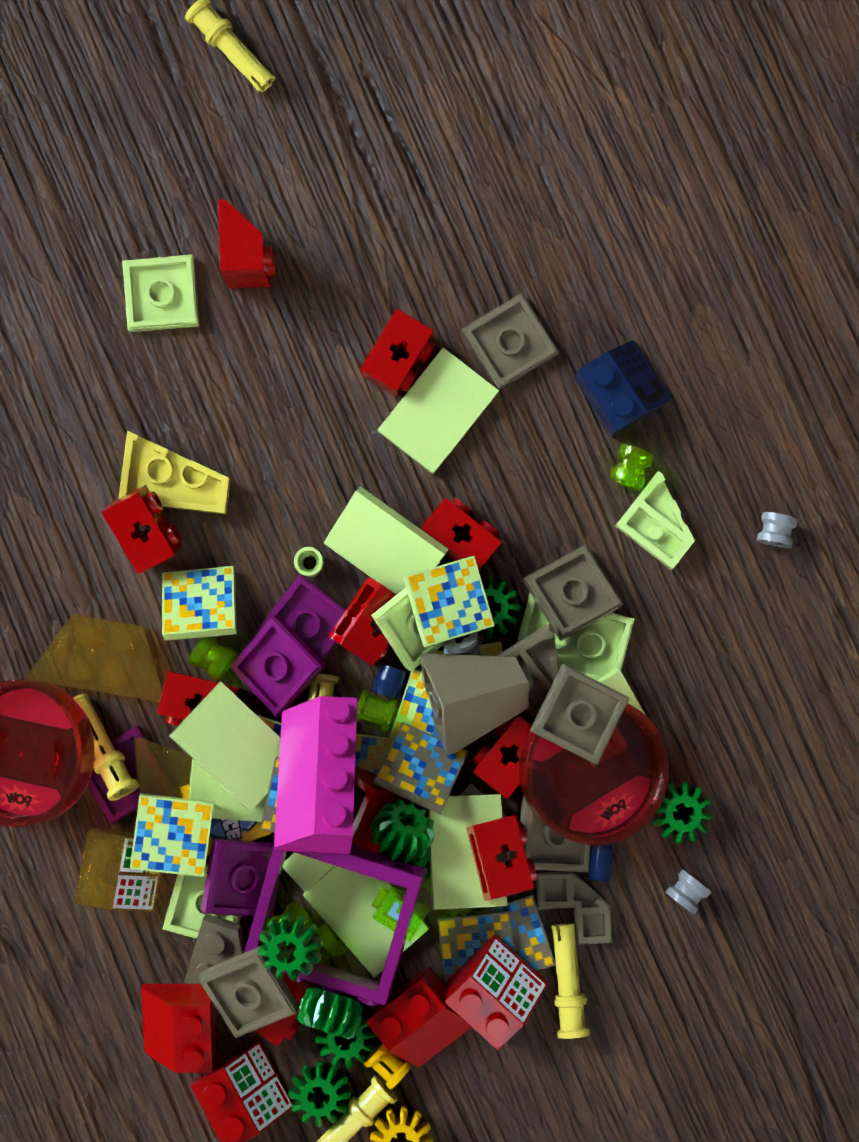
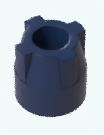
[372,664,407,700]

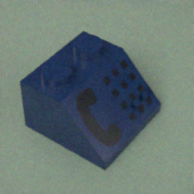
[574,340,672,437]

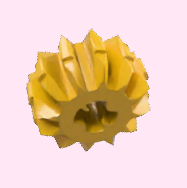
[370,1105,433,1142]

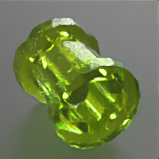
[357,690,398,731]

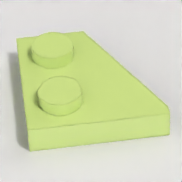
[615,471,695,570]

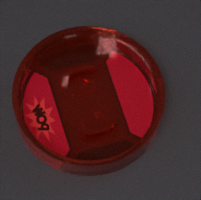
[0,680,95,827]
[519,703,669,845]

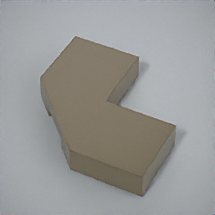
[536,871,613,945]

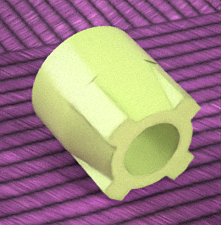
[294,547,324,577]

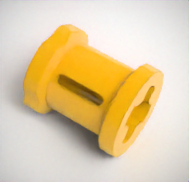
[363,1042,412,1090]

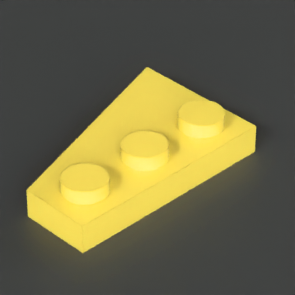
[118,430,231,514]

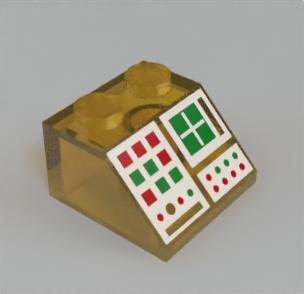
[75,827,161,911]

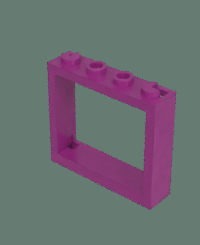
[244,844,427,1006]

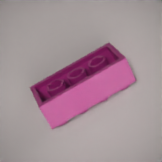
[274,696,357,854]

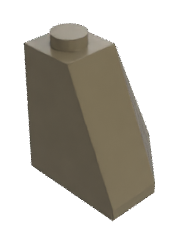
[421,653,533,755]

